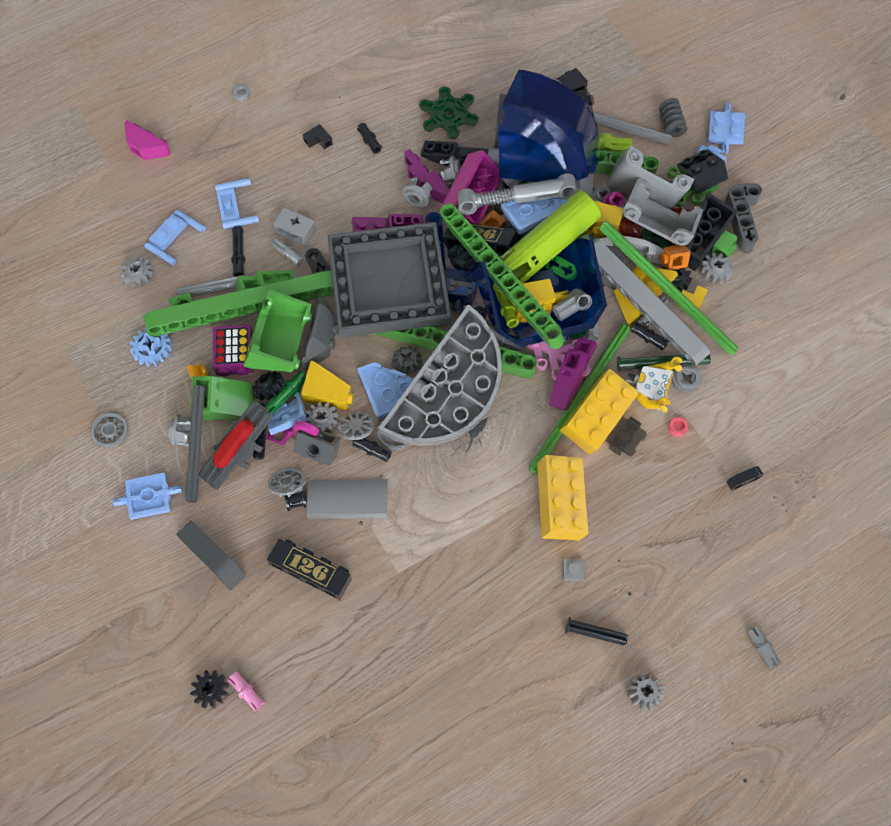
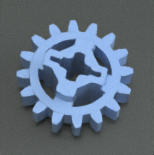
[130,328,172,367]

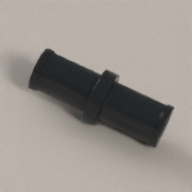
[357,123,382,154]
[631,322,669,351]
[352,438,392,463]

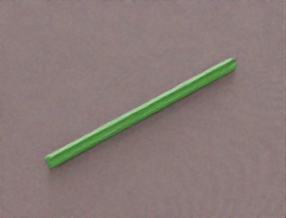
[600,221,739,355]
[529,324,630,474]

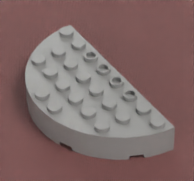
[378,304,502,446]

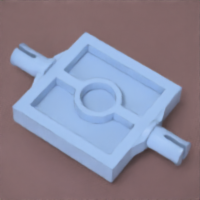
[708,103,745,154]
[113,473,182,520]

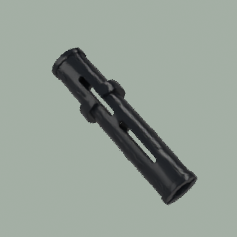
[231,226,246,276]

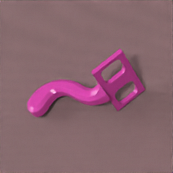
[267,421,319,446]

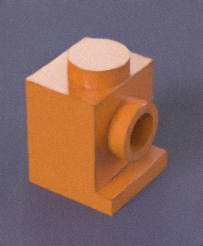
[479,210,506,228]
[659,245,691,270]

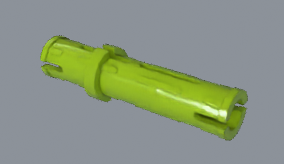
[493,283,519,328]

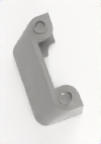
[607,146,694,210]
[623,177,703,245]

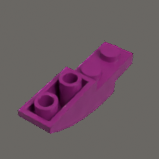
[404,149,451,204]
[351,214,424,232]
[549,337,598,411]

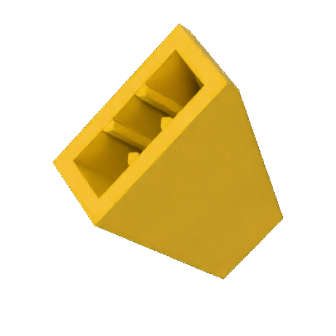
[301,361,354,411]

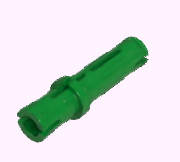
[265,371,306,414]

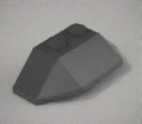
[302,296,338,370]

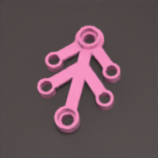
[526,330,591,380]

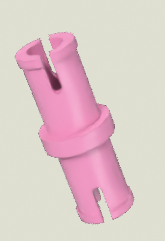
[227,671,265,712]

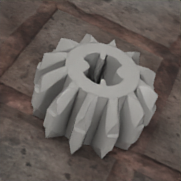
[627,674,664,711]

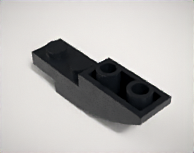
[421,140,489,167]

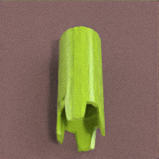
[500,190,601,284]

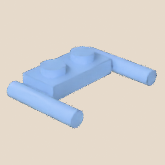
[215,178,259,229]
[144,210,206,266]

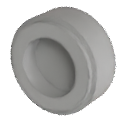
[233,85,250,102]

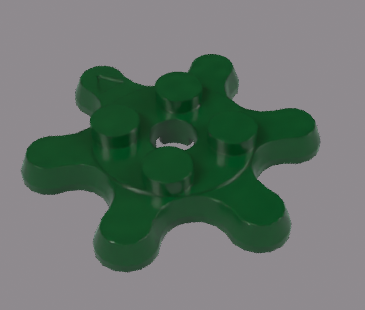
[419,86,479,139]

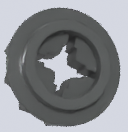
[392,345,422,374]

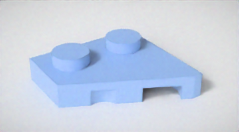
[268,392,307,435]

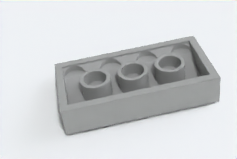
[306,480,387,519]

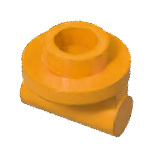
[187,364,208,380]

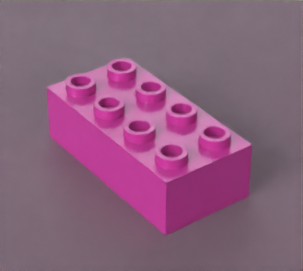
[441,150,504,224]

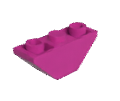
[124,120,171,160]

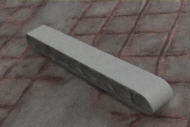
[582,237,710,366]

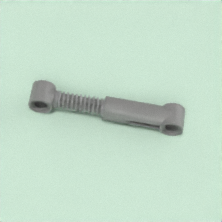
[457,174,577,215]

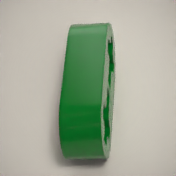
[545,255,578,281]

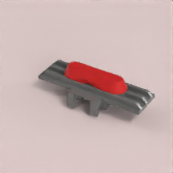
[199,400,274,491]

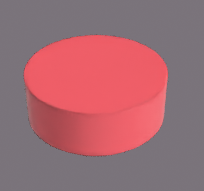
[668,417,688,437]

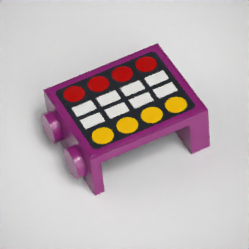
[213,325,254,377]

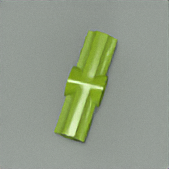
[579,133,633,153]

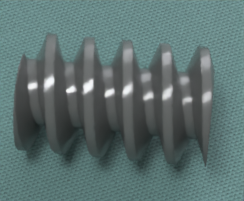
[659,98,687,138]

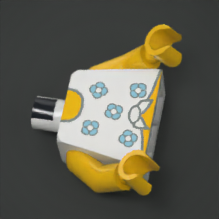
[626,357,683,412]

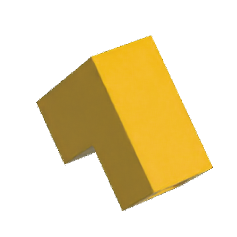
[677,286,708,309]

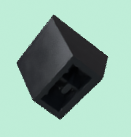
[677,149,728,194]

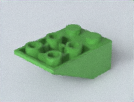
[191,376,254,421]

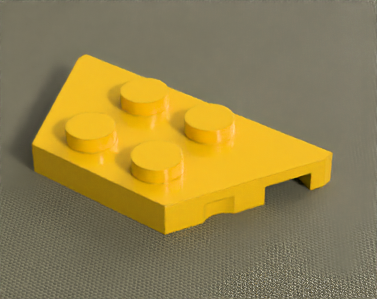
[614,266,678,327]

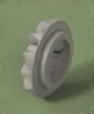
[671,364,702,393]

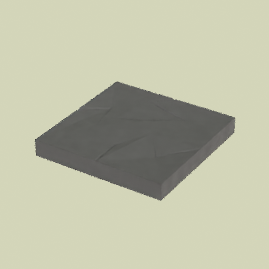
[328,222,451,338]

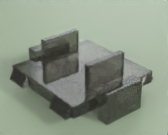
[605,416,647,457]

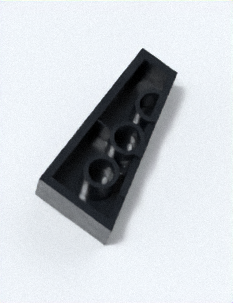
[686,192,738,271]

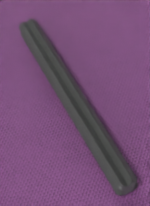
[186,385,205,502]

